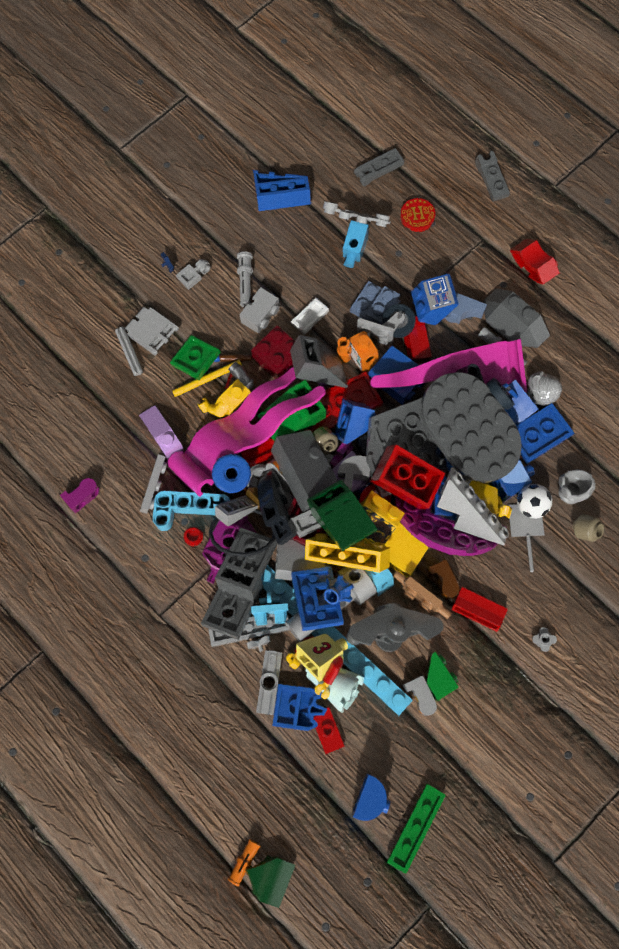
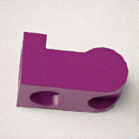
[60,478,100,514]

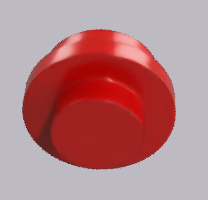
[184,527,203,546]

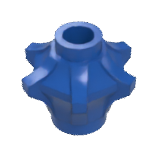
[324,574,354,605]

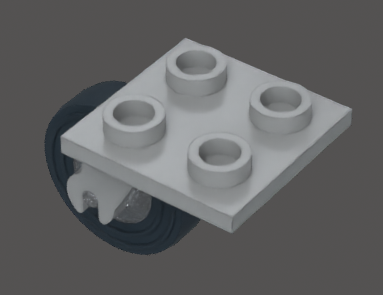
[357,304,416,345]

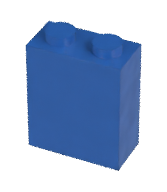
[368,346,425,405]

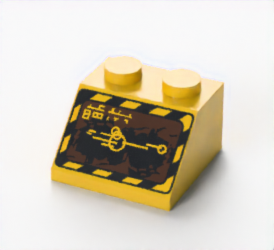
[361,491,405,546]

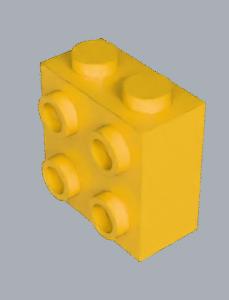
[384,523,429,578]

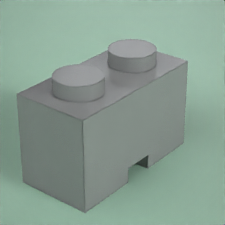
[239,287,280,334]

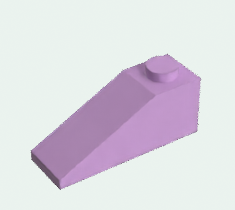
[139,406,184,460]

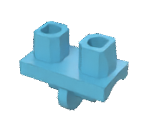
[251,592,289,626]

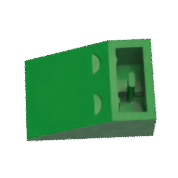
[258,380,326,442]

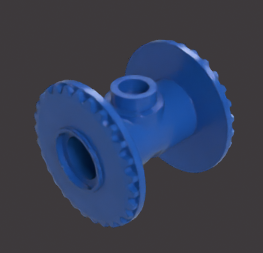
[212,454,251,493]

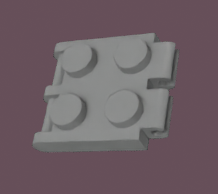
[125,307,179,356]

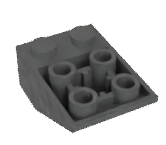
[290,335,348,388]

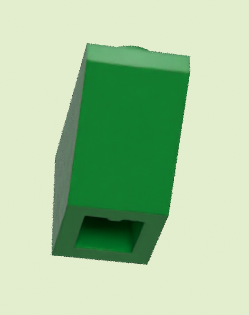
[425,652,459,702]

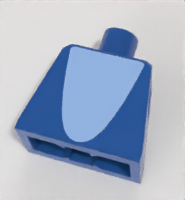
[490,460,535,503]

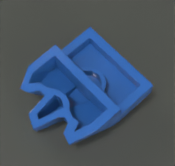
[272,684,327,731]

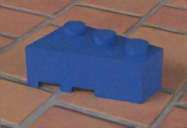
[253,170,311,211]

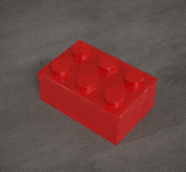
[370,445,446,509]

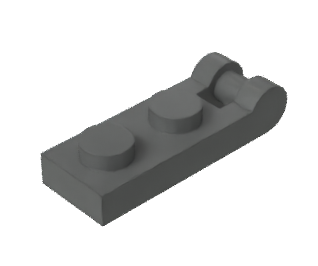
[354,148,404,186]

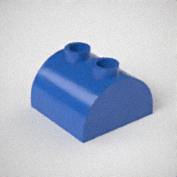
[352,774,391,821]

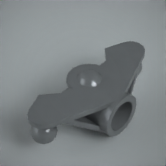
[347,603,444,652]

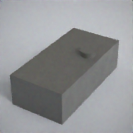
[271,430,338,513]

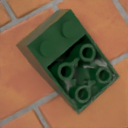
[307,480,377,551]

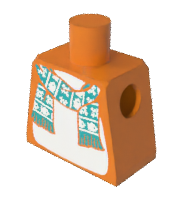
[349,330,379,373]

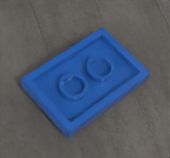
[516,403,574,464]

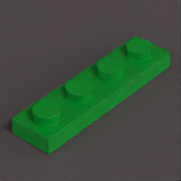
[387,784,446,874]

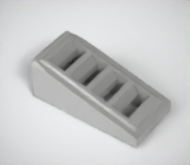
[215,496,258,527]

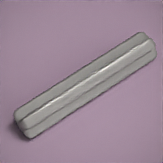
[115,327,143,376]

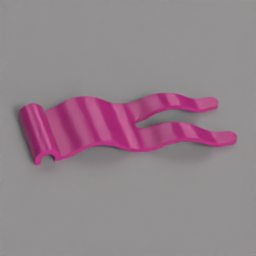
[370,339,527,393]
[168,367,326,497]

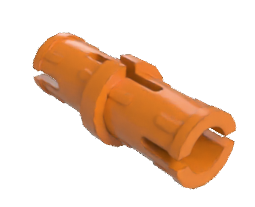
[337,337,352,363]
[227,839,261,887]

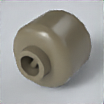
[312,427,338,455]
[572,514,604,542]

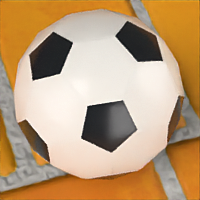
[517,484,552,519]

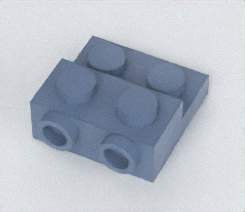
[350,281,401,325]

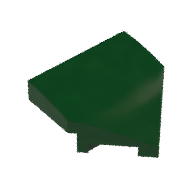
[245,855,295,908]

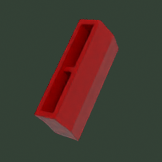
[404,316,432,363]
[451,587,508,632]

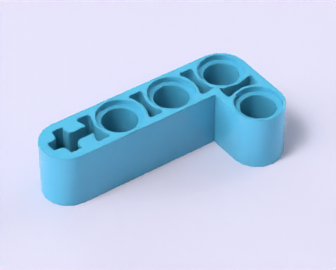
[153,491,230,531]

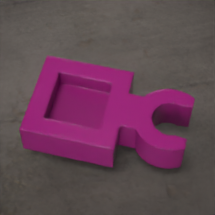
[330,441,354,468]

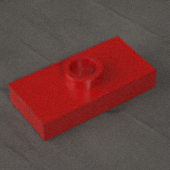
[313,707,345,754]

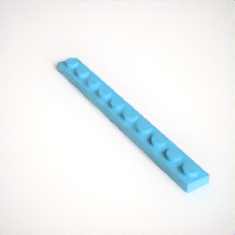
[261,565,413,716]

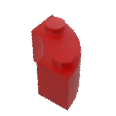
[510,239,560,285]

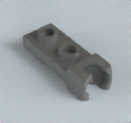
[475,151,510,202]

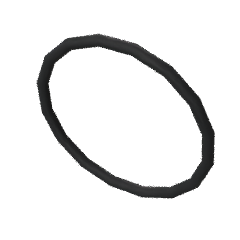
[209,507,276,557]

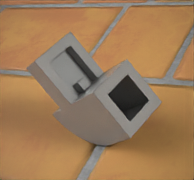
[338,456,370,490]

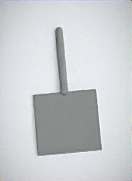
[508,504,544,572]

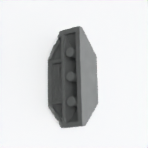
[483,289,550,348]

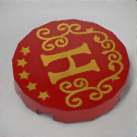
[400,198,435,232]

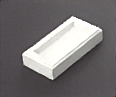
[291,298,329,335]

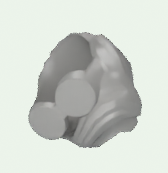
[528,371,562,406]
[558,469,596,504]

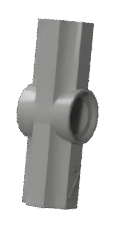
[256,650,283,715]

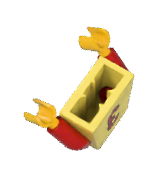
[286,634,348,699]

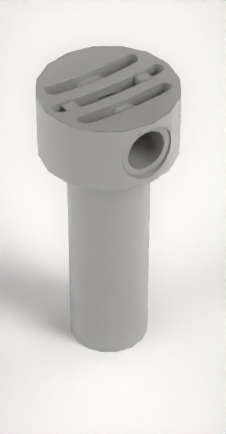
[285,566,377,642]

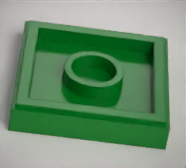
[170,335,221,381]

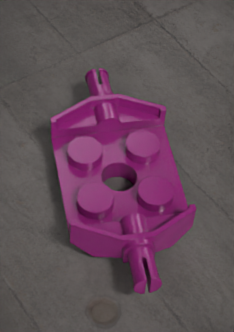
[202,504,256,584]

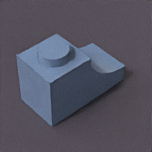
[445,292,487,324]

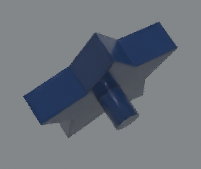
[160,252,174,273]

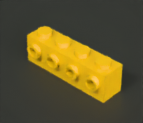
[305,533,391,573]

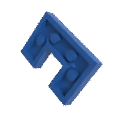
[291,566,344,631]

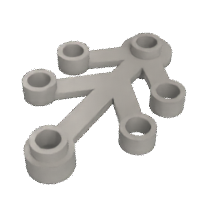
[323,201,391,227]

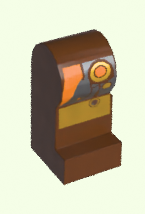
[427,559,460,599]

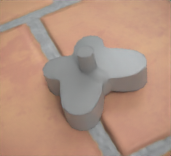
[246,636,271,652]

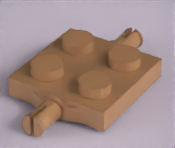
[393,570,452,619]

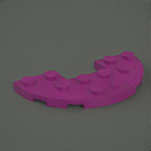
[393,495,507,556]

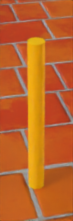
[172,360,242,397]

